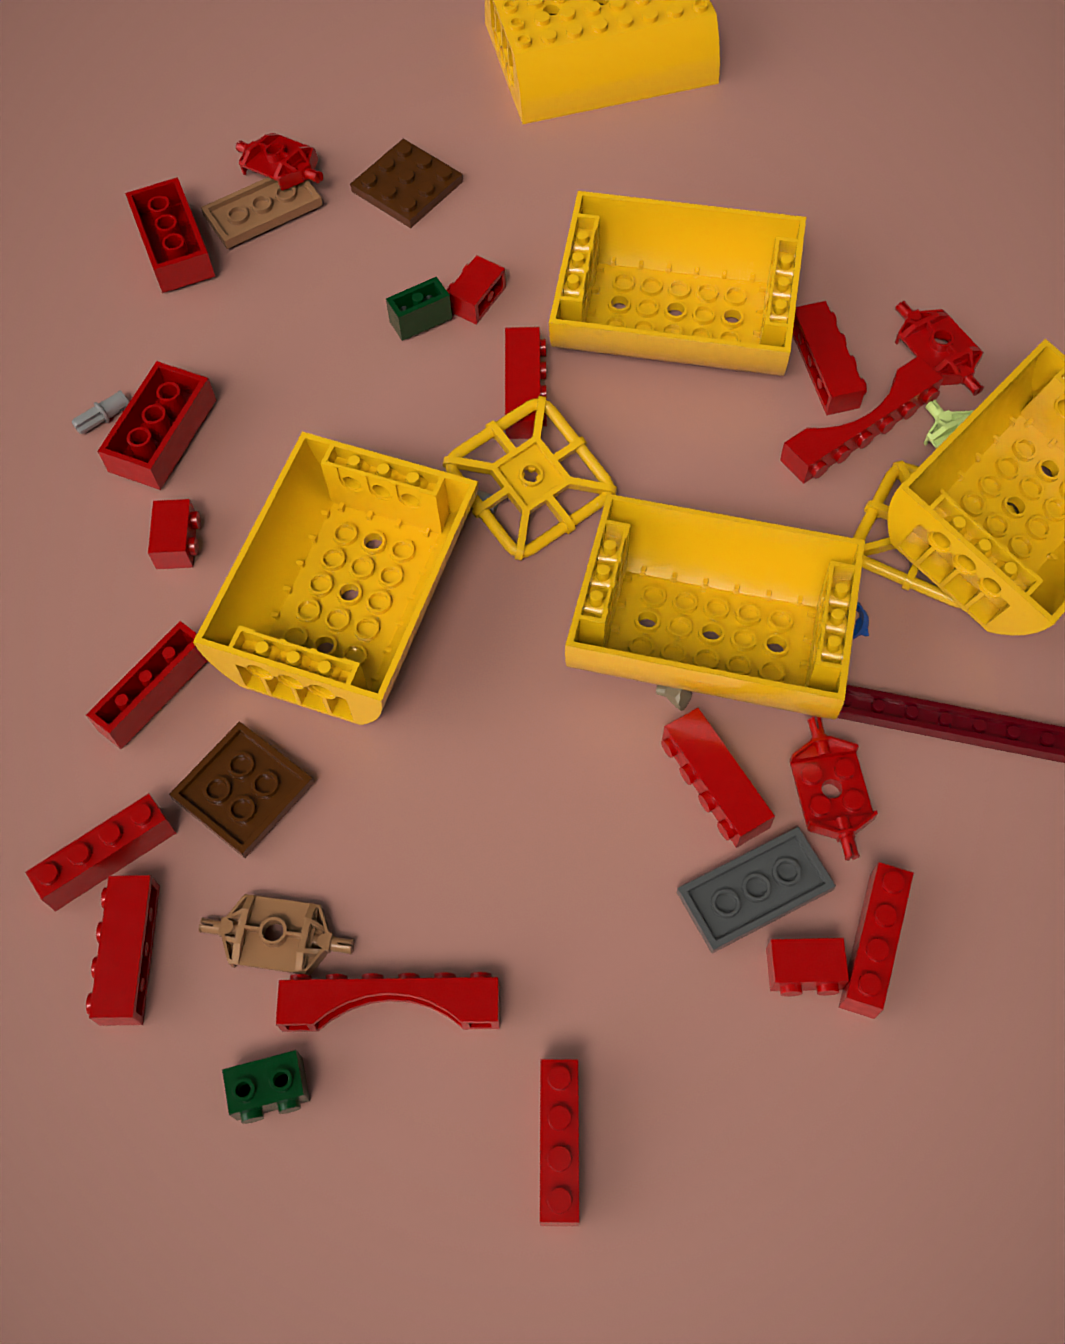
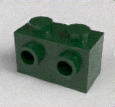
[386,276,452,341]
[222,1050,310,1124]

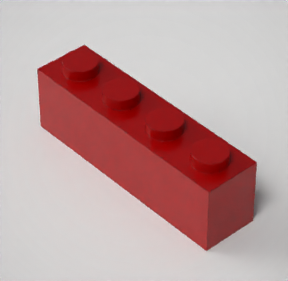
[792,301,867,416]
[505,327,547,439]
[86,621,208,749]
[661,708,775,848]
[25,793,176,912]
[839,862,914,1019]
[86,875,160,1026]
[540,1059,579,1226]

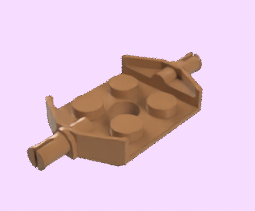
[199,894,354,975]

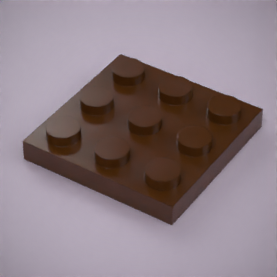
[350,138,463,228]
[169,721,314,858]

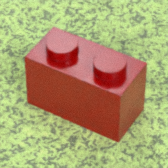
[446,255,506,325]
[148,499,201,569]
[766,938,849,997]

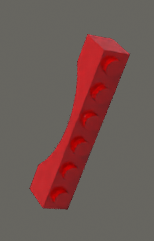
[780,356,943,484]
[276,972,500,1032]

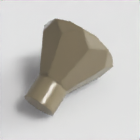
[656,685,692,711]

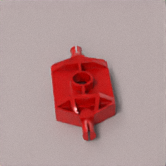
[236,133,323,191]
[895,301,984,396]
[789,716,878,861]

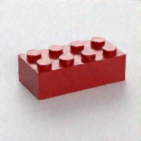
[125,177,216,293]
[97,361,216,490]

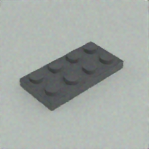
[677,827,836,954]

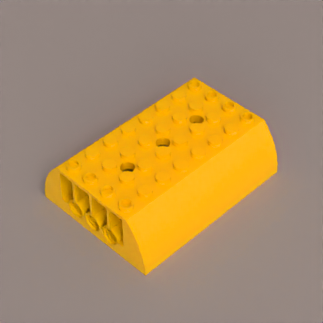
[485,0,720,125]
[549,191,806,376]
[887,338,1065,636]
[193,431,478,725]
[565,494,865,720]

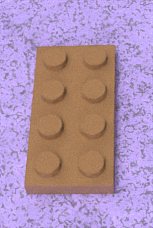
[201,177,323,249]

